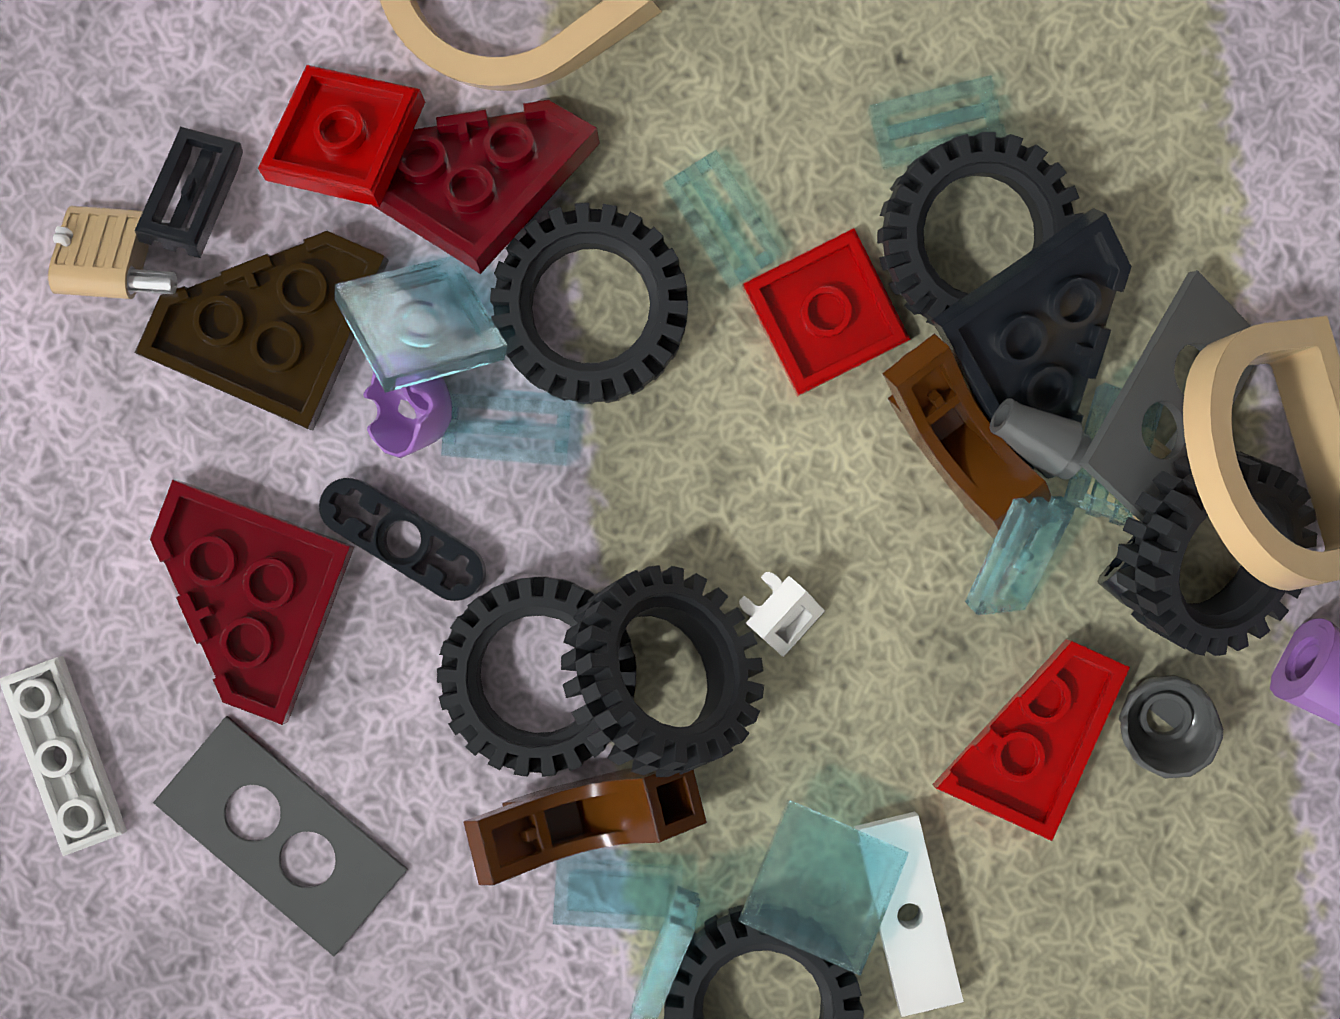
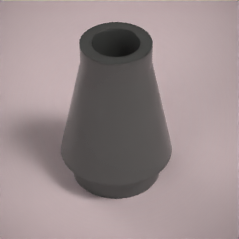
[990,398,1092,480]

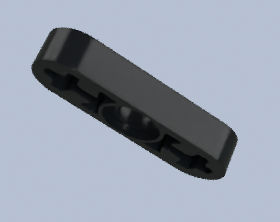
[319,478,486,601]

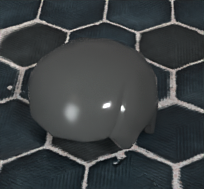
[1119,675,1223,779]

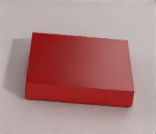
[258,65,426,207]
[742,228,910,397]

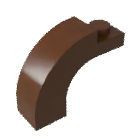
[882,333,1060,555]
[463,768,707,886]

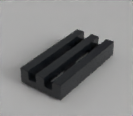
[134,126,243,258]

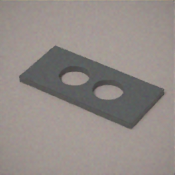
[1079,270,1254,522]
[153,716,408,957]

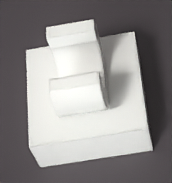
[739,572,825,657]

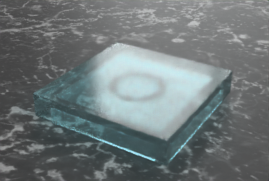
[335,256,507,393]
[738,800,909,976]

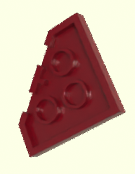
[373,100,600,274]
[150,480,355,725]

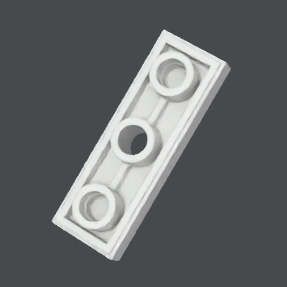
[0,656,127,856]
[854,812,964,1017]

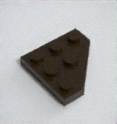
[134,231,389,431]

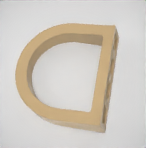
[380,0,662,91]
[1183,316,1340,591]

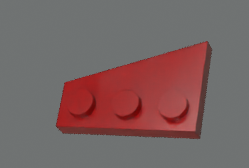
[932,639,1130,841]

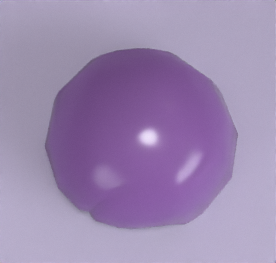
[363,353,452,458]

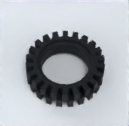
[877,132,1084,326]
[490,202,688,405]
[1116,450,1318,656]
[561,565,764,777]
[437,577,637,777]
[664,903,864,1019]

